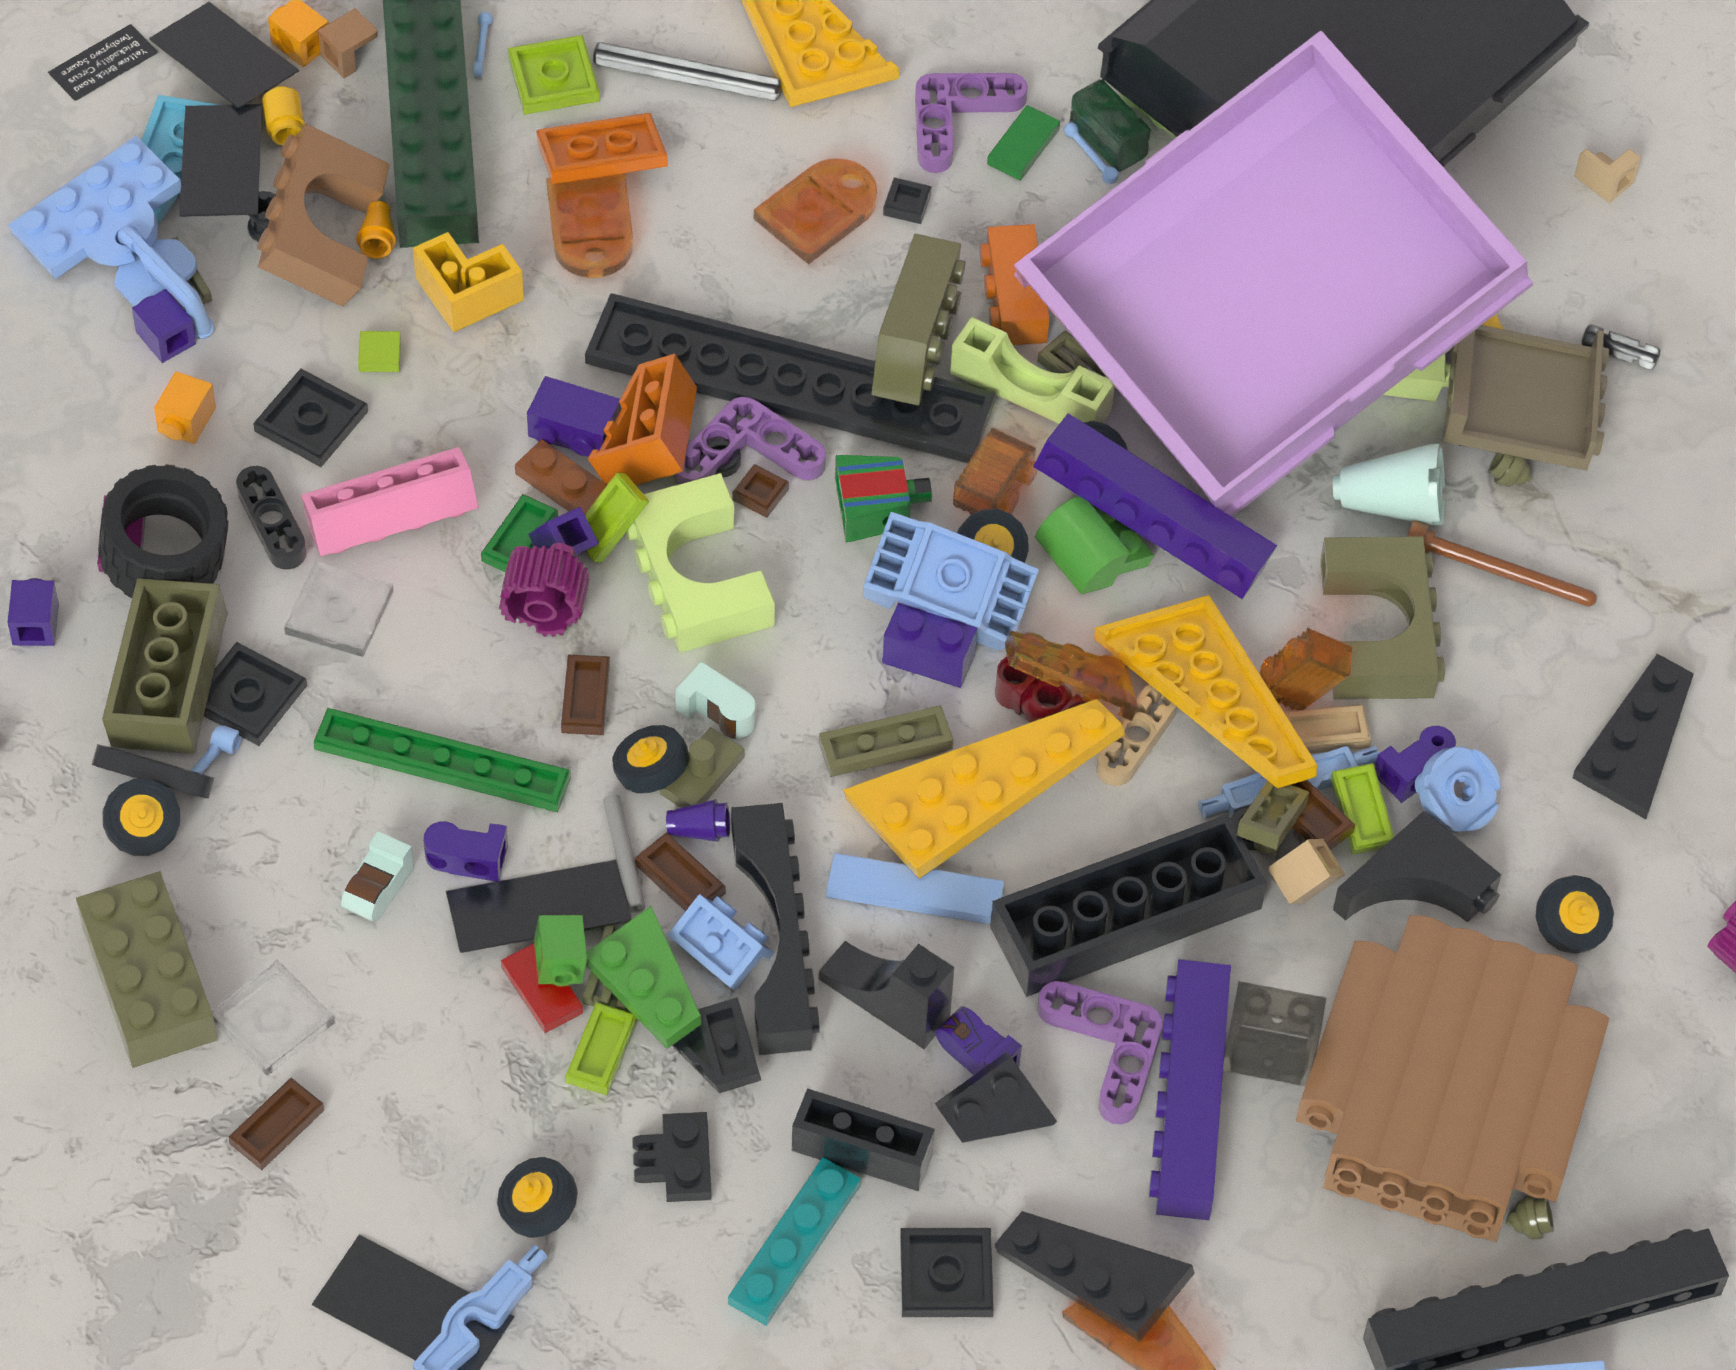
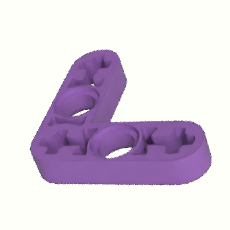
[915,73,1028,173]
[674,397,826,485]
[1037,981,1163,1124]

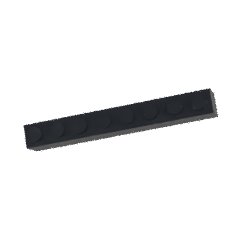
[1363,1228,1729,1370]

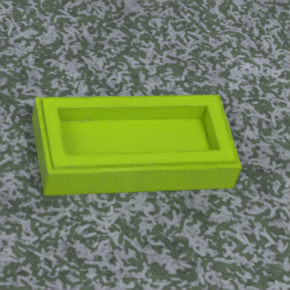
[585,473,649,563]
[1330,763,1394,855]
[565,1002,638,1096]

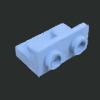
[667,894,775,990]

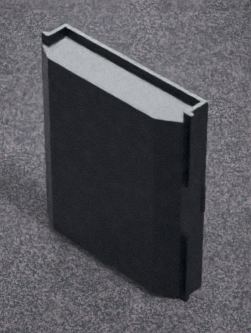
[1098,0,1589,167]

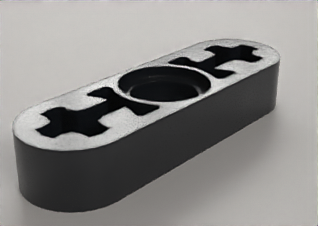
[236,466,306,570]
[91,744,215,799]

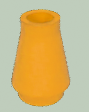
[356,201,396,259]

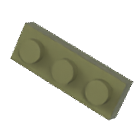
[819,705,953,777]

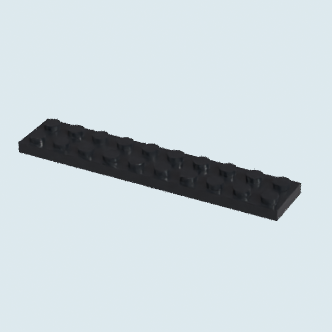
[585,293,996,465]

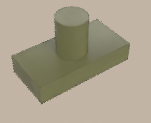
[660,727,745,807]
[1237,781,1310,854]

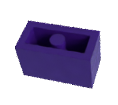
[527,376,621,456]
[882,603,977,688]

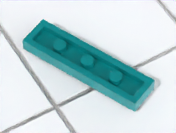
[728,1157,861,1326]

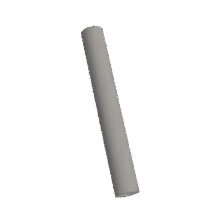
[603,794,645,913]

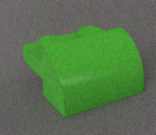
[1034,496,1154,595]

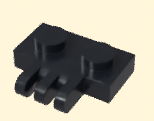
[632,1112,712,1202]

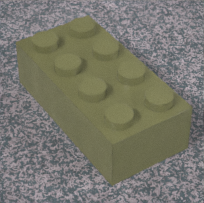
[871,233,966,406]
[102,578,228,754]
[76,871,217,1068]

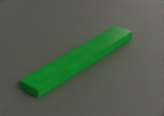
[313,708,571,813]

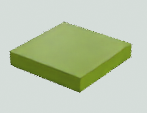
[507,35,600,115]

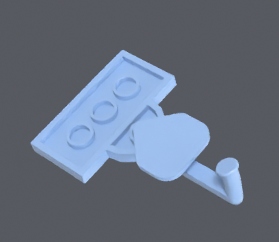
[8,136,214,339]

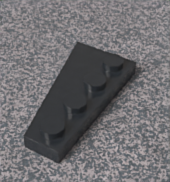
[1572,653,1694,819]
[994,1211,1195,1342]

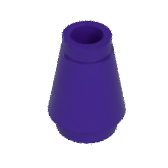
[666,799,730,842]

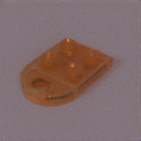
[753,158,877,265]
[546,173,633,278]

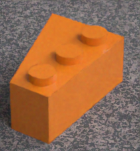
[588,354,697,485]

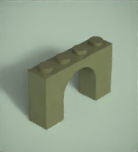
[1320,537,1445,699]

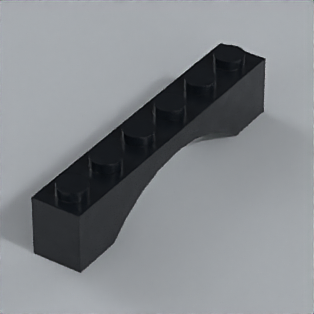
[731,803,820,1055]

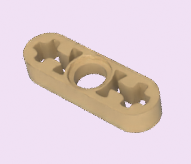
[1096,684,1177,786]

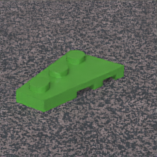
[586,906,701,1049]

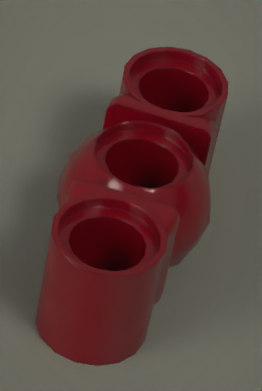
[995,655,1090,723]

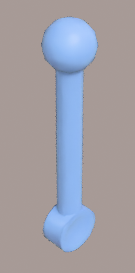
[474,12,493,77]
[1064,122,1118,184]

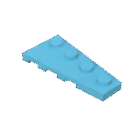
[141,95,218,224]

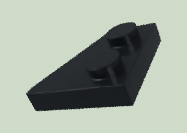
[672,997,762,1093]
[935,1052,1057,1143]

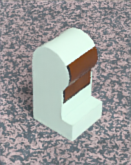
[675,661,756,739]
[341,831,414,922]

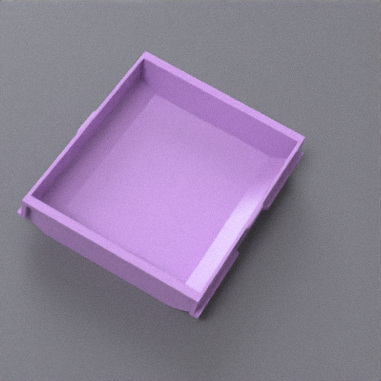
[1014,31,1533,517]

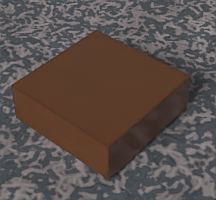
[732,464,789,518]

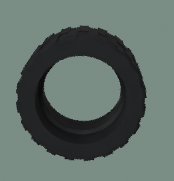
[98,464,229,598]

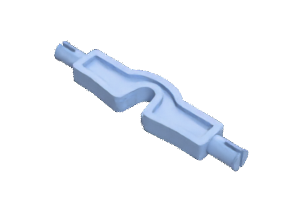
[1198,746,1379,818]
[413,1245,547,1370]

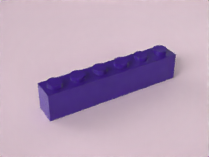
[1033,413,1277,599]
[1149,959,1231,1220]

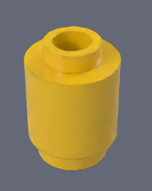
[262,86,305,146]

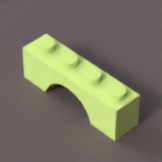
[950,317,1115,424]

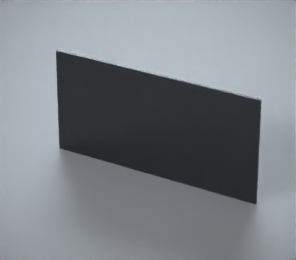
[149,2,299,109]
[179,104,262,217]
[446,860,632,953]
[311,1235,515,1370]

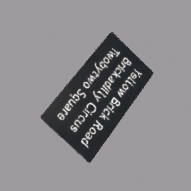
[48,24,158,101]

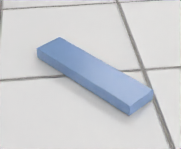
[826,853,1005,924]

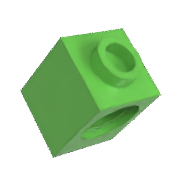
[534,915,587,986]

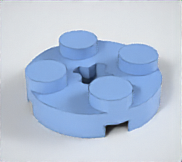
[1415,747,1501,832]

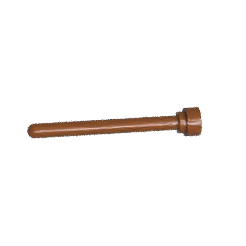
[1407,520,1597,607]

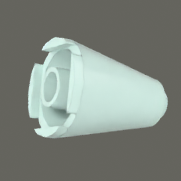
[1333,444,1445,526]

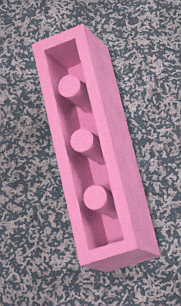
[301,447,479,556]

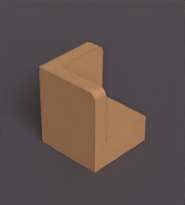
[318,8,378,78]

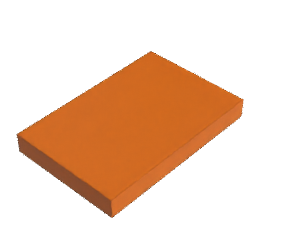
[536,113,668,184]

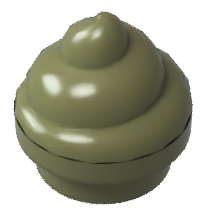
[1488,453,1532,487]
[1505,1195,1554,1240]

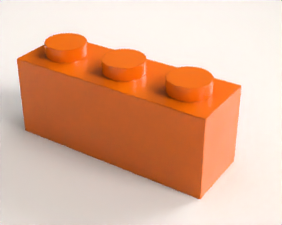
[979,224,1049,345]

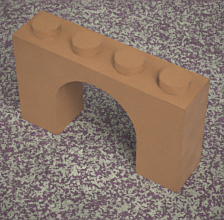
[257,124,390,307]

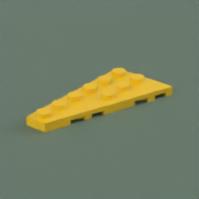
[741,0,900,107]
[1094,595,1318,788]
[843,699,1125,879]

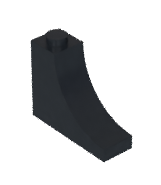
[1333,811,1502,922]
[819,941,955,1049]

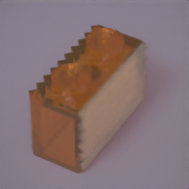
[953,427,1038,515]
[1259,628,1352,710]

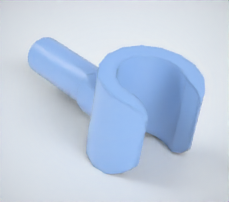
[191,726,242,774]

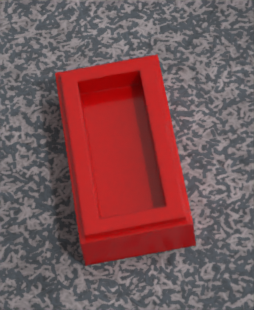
[501,943,583,1033]

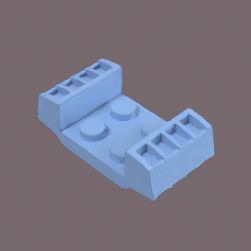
[863,512,1039,650]

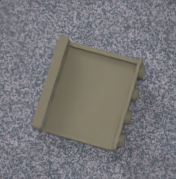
[1443,325,1609,471]

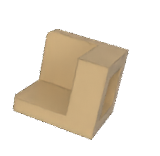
[1574,149,1641,203]
[1269,839,1345,904]

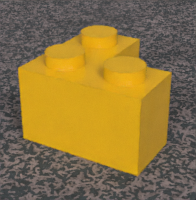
[413,232,524,333]

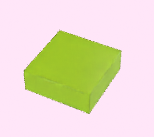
[358,331,401,372]

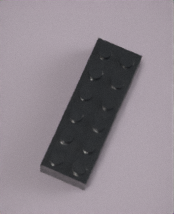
[990,814,1267,997]

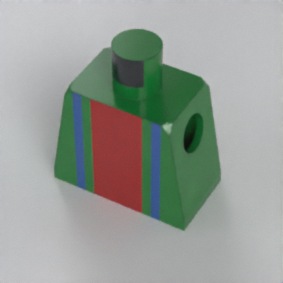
[835,455,932,542]

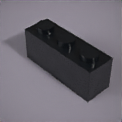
[791,1088,935,1191]

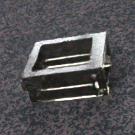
[1223,981,1327,1086]

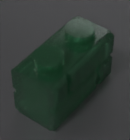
[1069,79,1151,172]

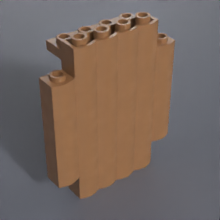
[1296,915,1610,1242]

